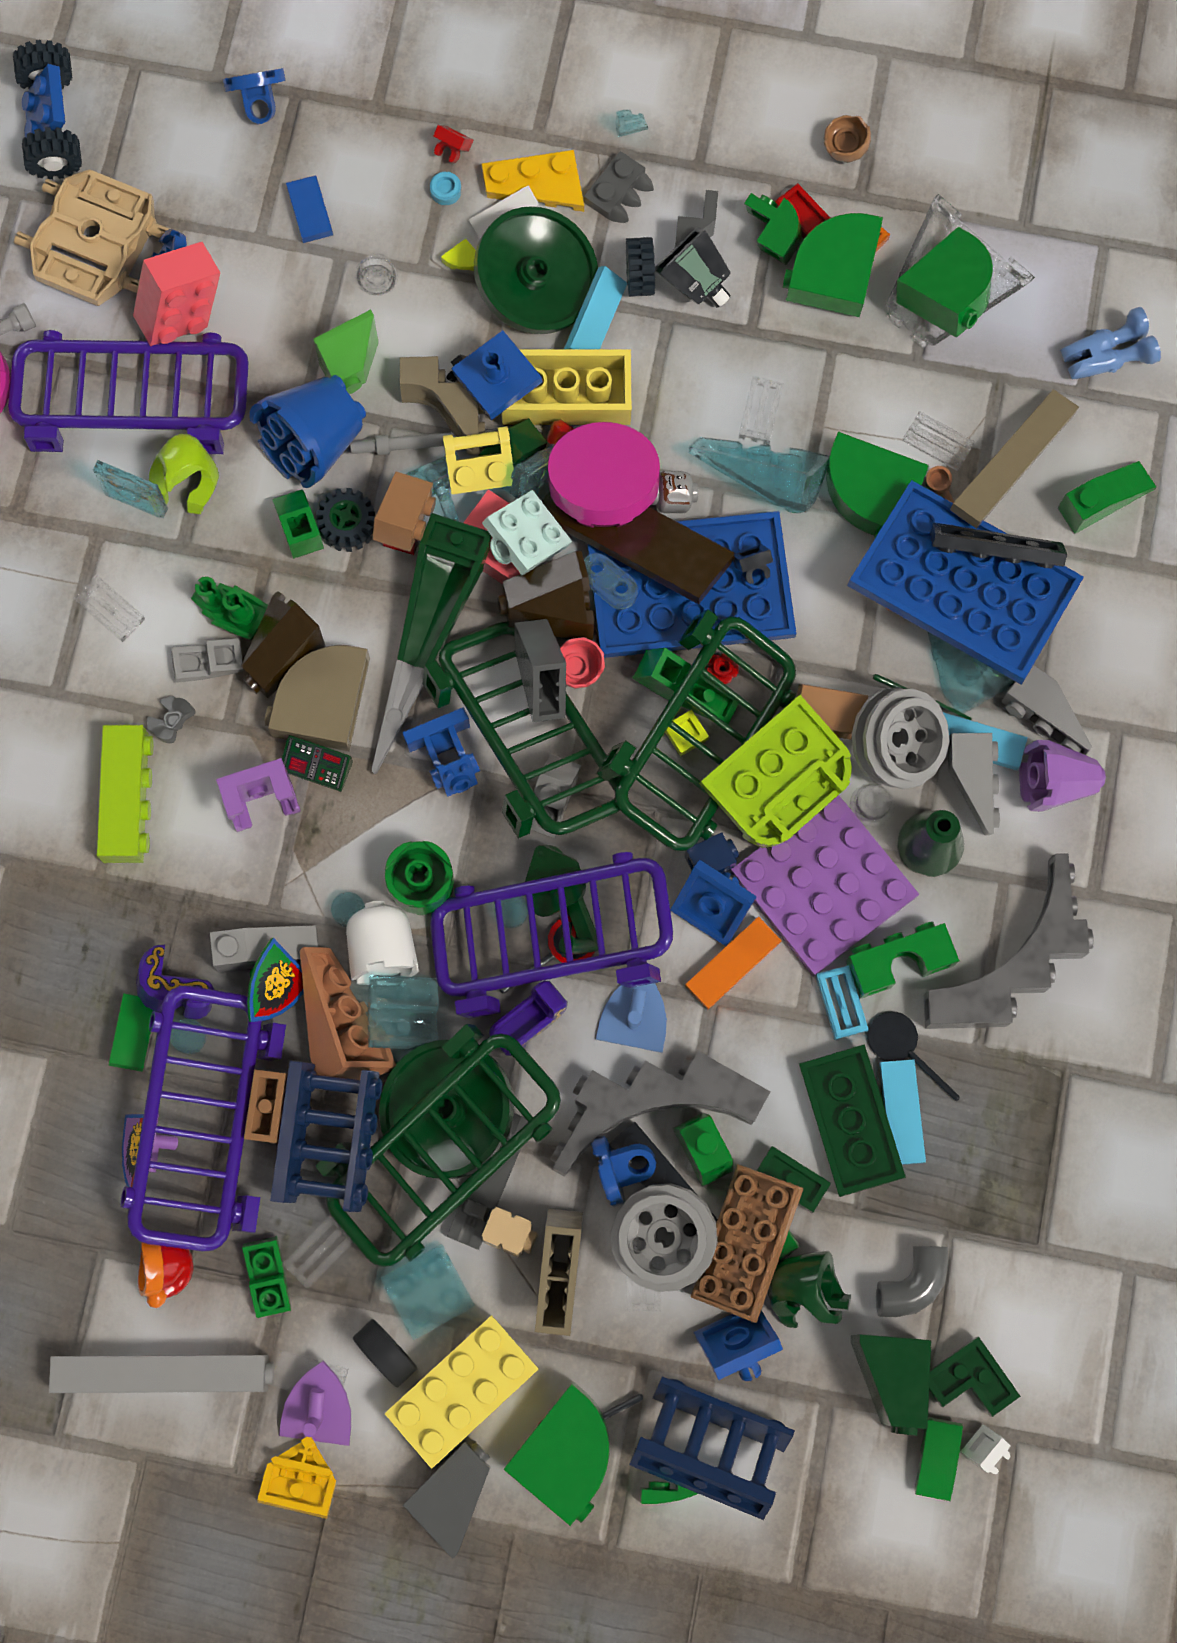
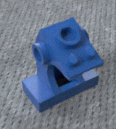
[402,707,480,797]

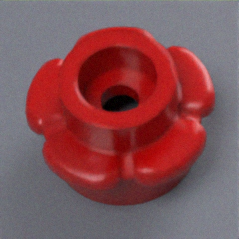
[707,653,739,684]

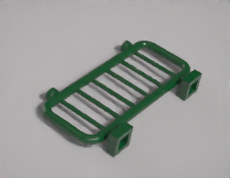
[596,609,796,851]
[422,621,629,839]
[316,1024,561,1267]

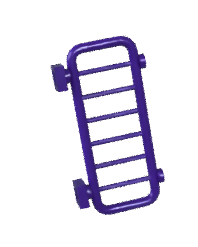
[8,330,249,454]
[430,852,673,1019]
[120,985,286,1251]

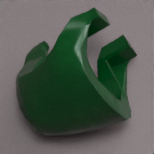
[768,1251,851,1328]

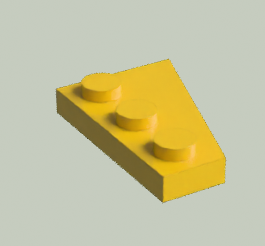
[482,150,584,212]

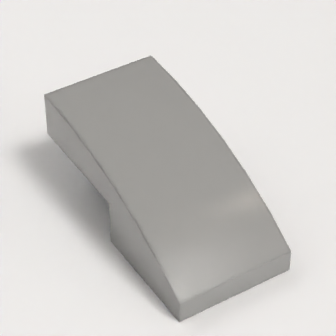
[171,638,243,683]

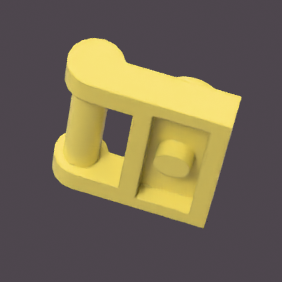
[443,426,516,495]

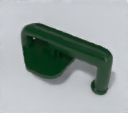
[525,845,598,955]

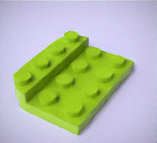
[699,695,852,848]

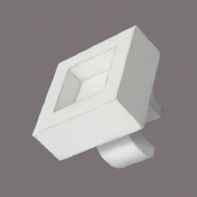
[960,1425,1011,1474]

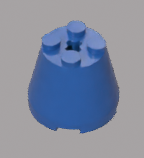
[250,375,366,488]

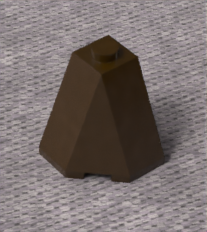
[497,550,594,641]
[241,591,325,698]

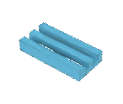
[816,965,869,1040]

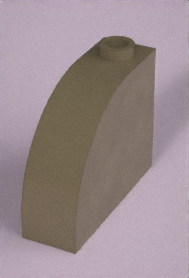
[265,645,370,752]
[535,1209,583,1336]

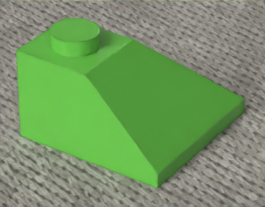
[313,309,379,394]

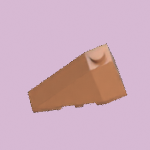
[300,947,396,1080]

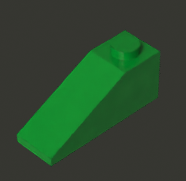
[1058,461,1157,534]
[633,647,738,724]

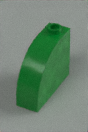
[782,213,883,317]
[896,227,993,338]
[826,432,929,538]
[503,1382,610,1526]

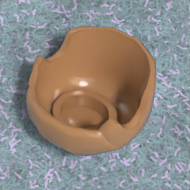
[824,115,871,163]

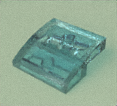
[368,975,439,1049]

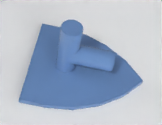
[596,983,667,1053]

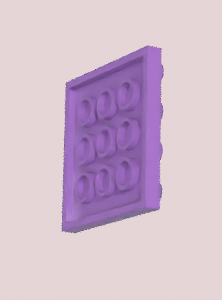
[730,795,919,977]

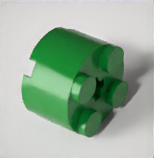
[385,841,454,916]

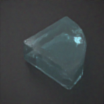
[616,110,648,137]

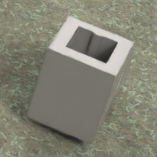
[531,754,581,838]

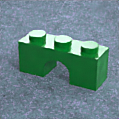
[846,921,960,999]

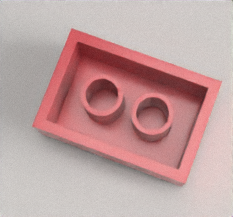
[133,242,220,346]

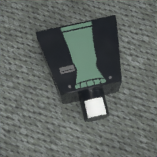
[655,227,731,308]

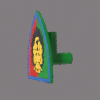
[247,938,304,1022]

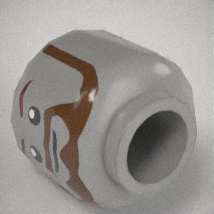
[652,471,698,513]

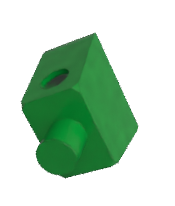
[673,1113,733,1187]

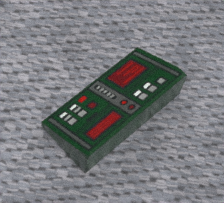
[282,735,353,792]

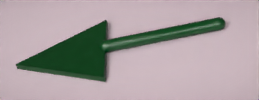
[873,674,972,720]

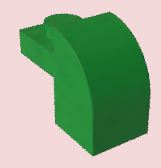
[744,193,802,265]

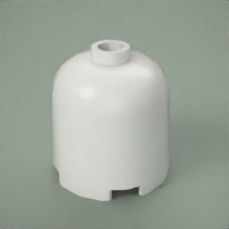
[346,901,419,985]

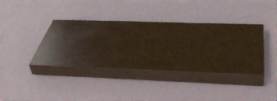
[542,492,735,605]

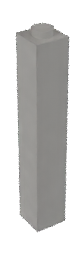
[49,1355,275,1393]

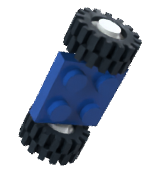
[13,40,82,179]

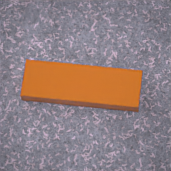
[685,916,782,1010]

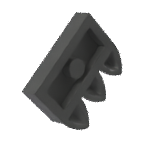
[584,151,654,223]

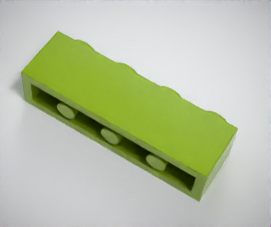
[97,725,154,863]

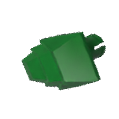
[191,576,268,640]

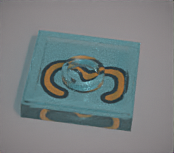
[93,460,168,518]

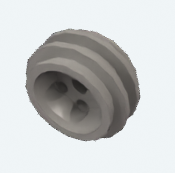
[852,687,949,789]
[611,1183,718,1292]

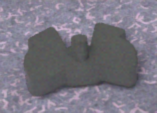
[147,696,196,744]

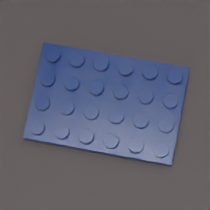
[847,480,1084,685]
[587,511,797,658]

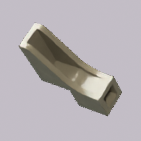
[400,356,485,455]

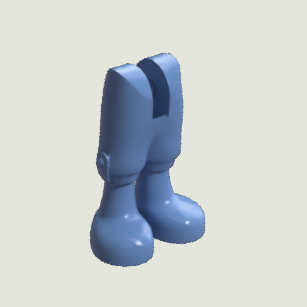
[1060,307,1161,380]

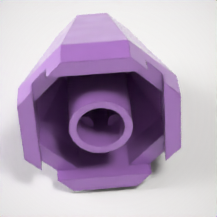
[1019,740,1106,812]

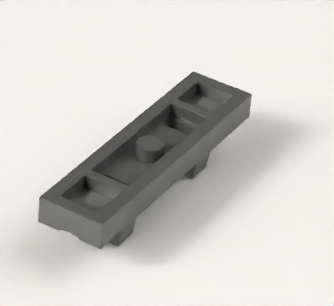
[447,1113,528,1250]

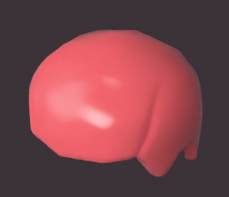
[560,637,605,689]

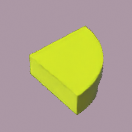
[441,238,476,271]

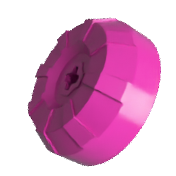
[548,422,660,528]

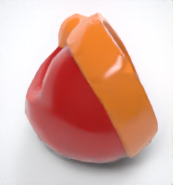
[138,1242,194,1308]

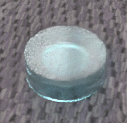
[331,892,365,927]
[494,897,528,928]
[170,1019,206,1055]

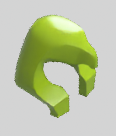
[149,434,219,515]

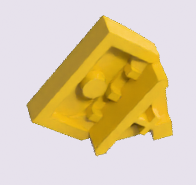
[257,1437,336,1519]

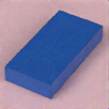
[286,175,333,243]

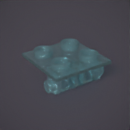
[381,1244,475,1341]

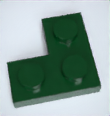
[756,1146,831,1213]
[929,1337,1021,1417]

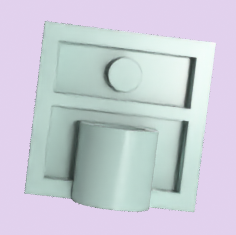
[482,490,572,575]

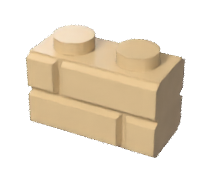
[482,1207,538,1258]

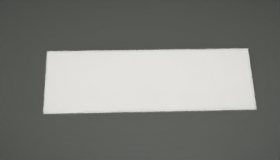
[469,185,539,239]

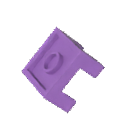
[216,758,301,832]

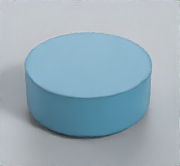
[430,172,461,205]

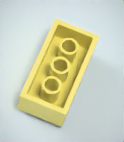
[502,349,632,425]
[385,1315,539,1469]

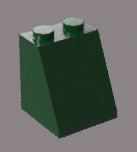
[851,1334,931,1435]

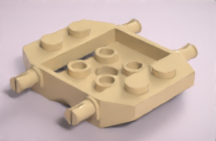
[14,169,169,306]

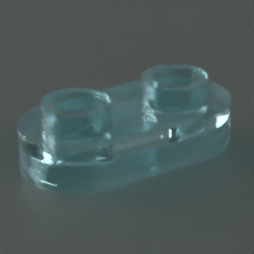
[584,553,638,609]

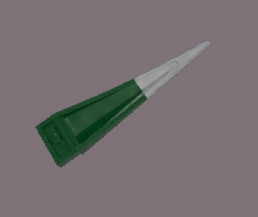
[372,513,493,774]

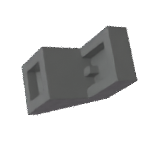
[675,190,718,247]

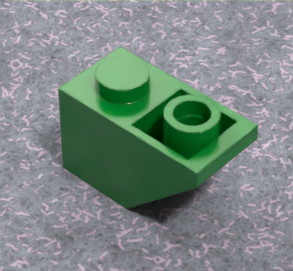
[272,489,324,559]

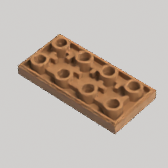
[691,1164,804,1323]

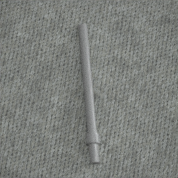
[350,424,543,455]

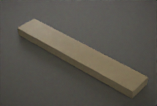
[950,389,1079,529]

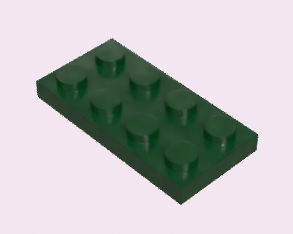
[799,1044,906,1197]

